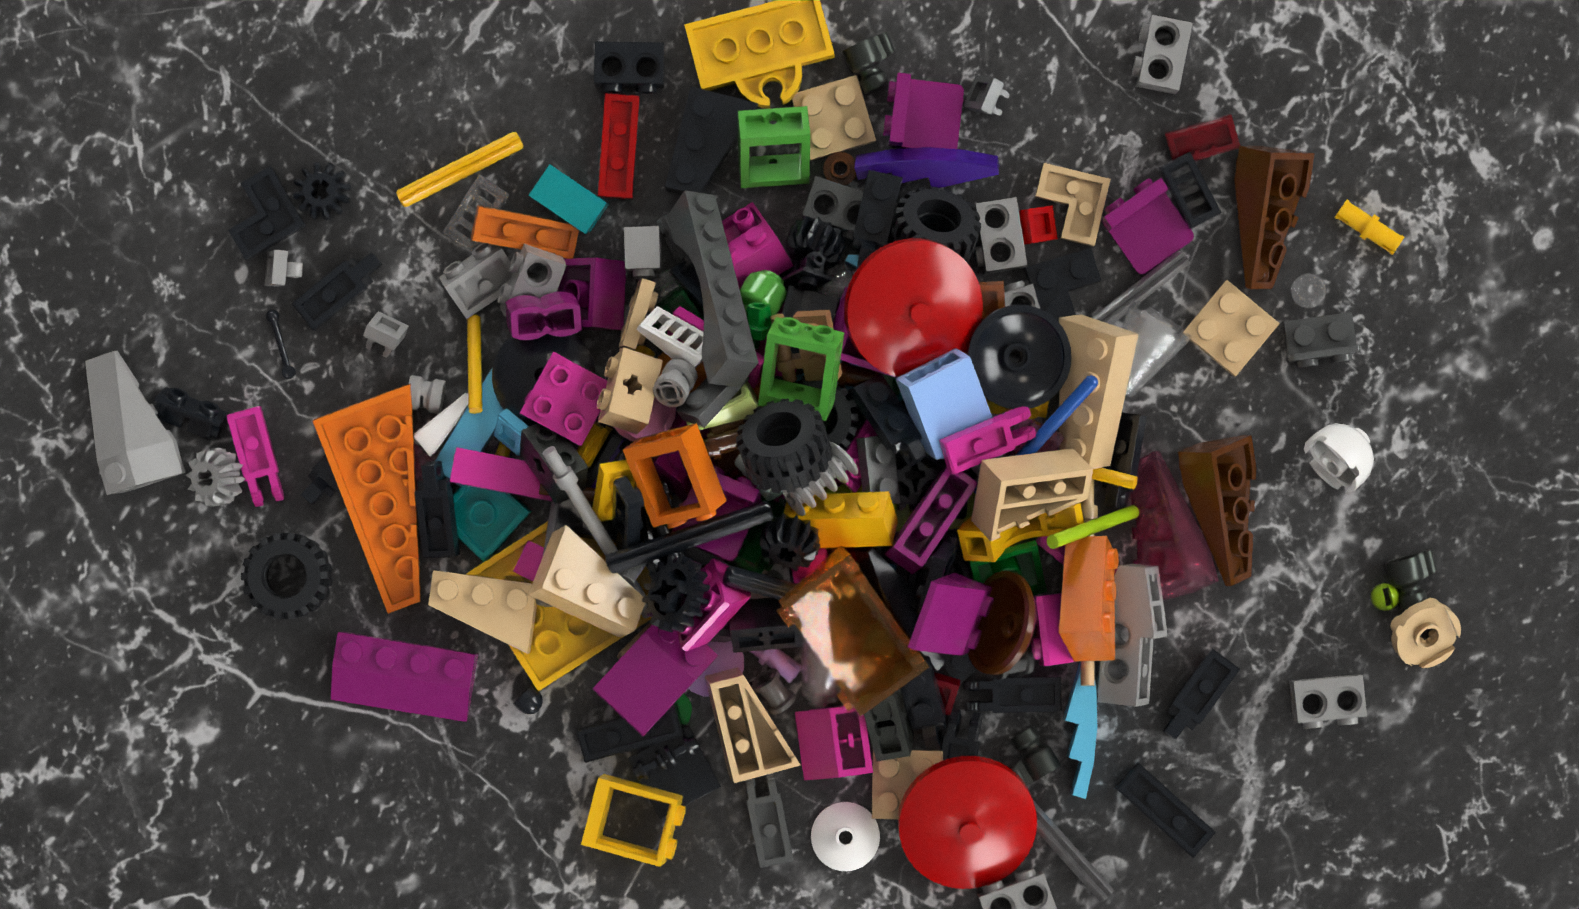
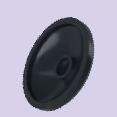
[967,305,1072,409]
[492,334,596,426]

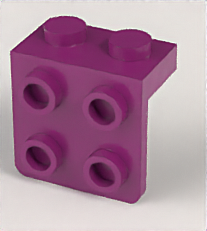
[883,73,964,149]
[1101,178,1194,275]
[672,465,762,561]

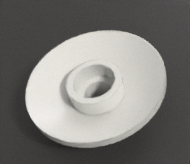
[811,802,880,871]

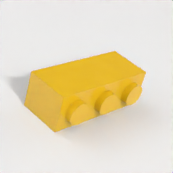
[784,491,898,548]

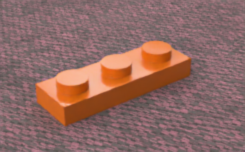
[471,205,579,259]

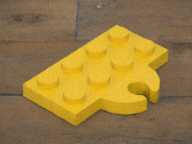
[684,0,835,109]

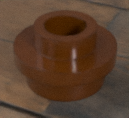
[823,152,856,186]

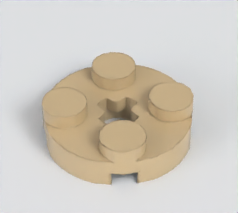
[1390,598,1461,668]

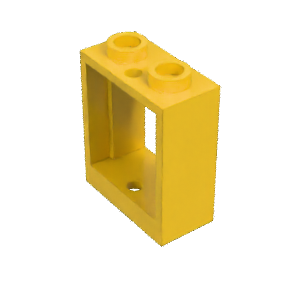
[581,774,686,867]

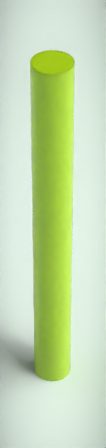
[1047,505,1139,549]

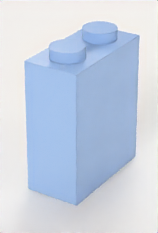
[896,348,993,460]

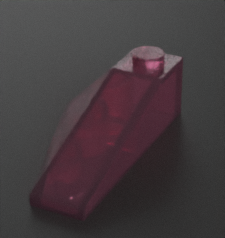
[1131,451,1219,600]

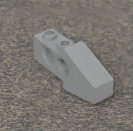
[1095,564,1167,707]

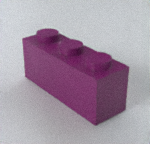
[885,466,978,574]

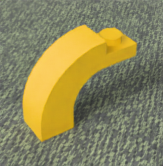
[957,503,1084,562]

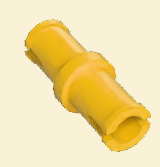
[1334,199,1404,255]

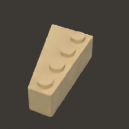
[1059,314,1139,469]

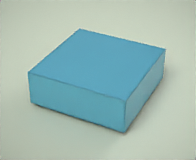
[494,408,529,456]

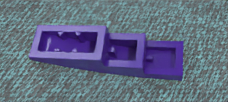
[855,147,999,188]

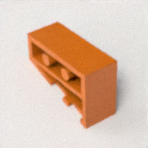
[1059,536,1119,661]

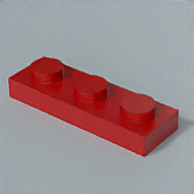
[598,93,640,200]

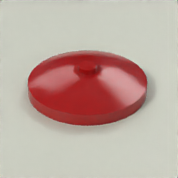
[844,238,983,377]
[897,756,1037,889]

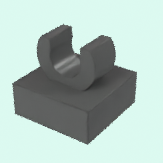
[963,75,1009,115]

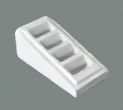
[636,306,704,368]
[414,393,468,457]

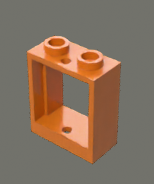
[623,423,727,528]

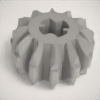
[185,447,245,507]

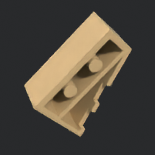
[971,448,1093,541]
[528,525,645,637]
[428,570,537,654]
[705,667,801,783]

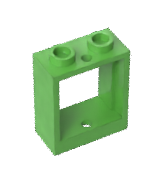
[738,106,810,188]
[758,317,844,421]

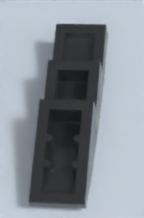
[854,547,946,671]

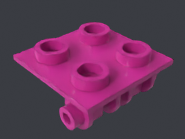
[520,351,607,446]

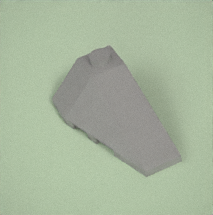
[85,351,185,495]

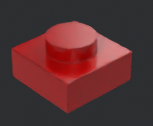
[1019,205,1058,244]

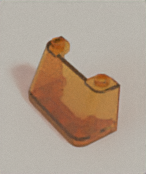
[776,546,929,717]

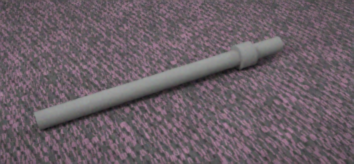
[542,446,650,618]

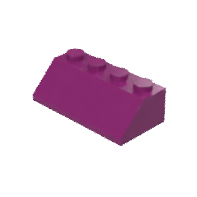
[331,632,479,722]

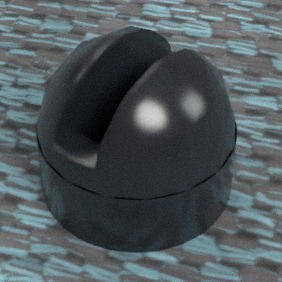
[513,684,543,714]

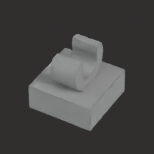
[264,249,303,287]
[363,311,409,358]

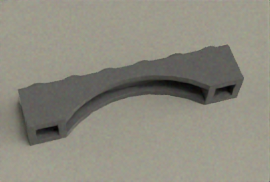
[667,191,758,387]

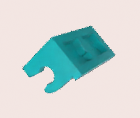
[528,164,609,234]

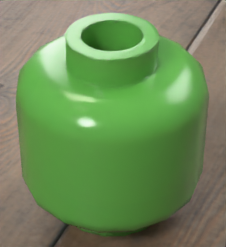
[740,270,787,316]

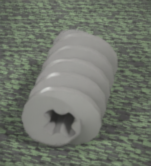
[782,442,858,516]

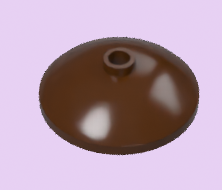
[968,571,1036,675]

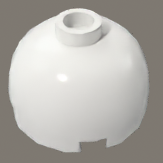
[1304,423,1374,493]

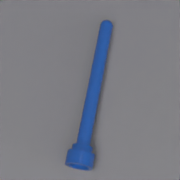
[974,375,1098,494]

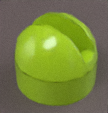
[1371,583,1400,611]

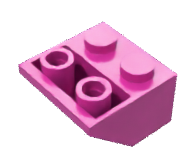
[722,202,793,289]
[677,558,751,651]
[1030,593,1077,666]
[795,703,873,781]

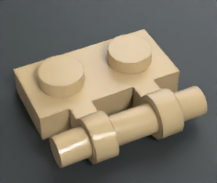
[618,278,658,351]

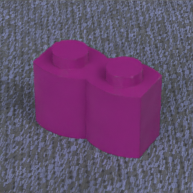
[505,292,582,340]

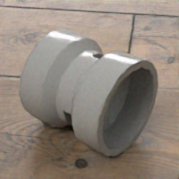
[653,359,698,407]
[408,375,446,414]

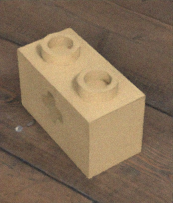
[597,347,663,434]

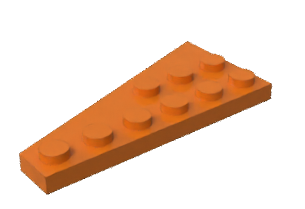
[313,383,421,614]

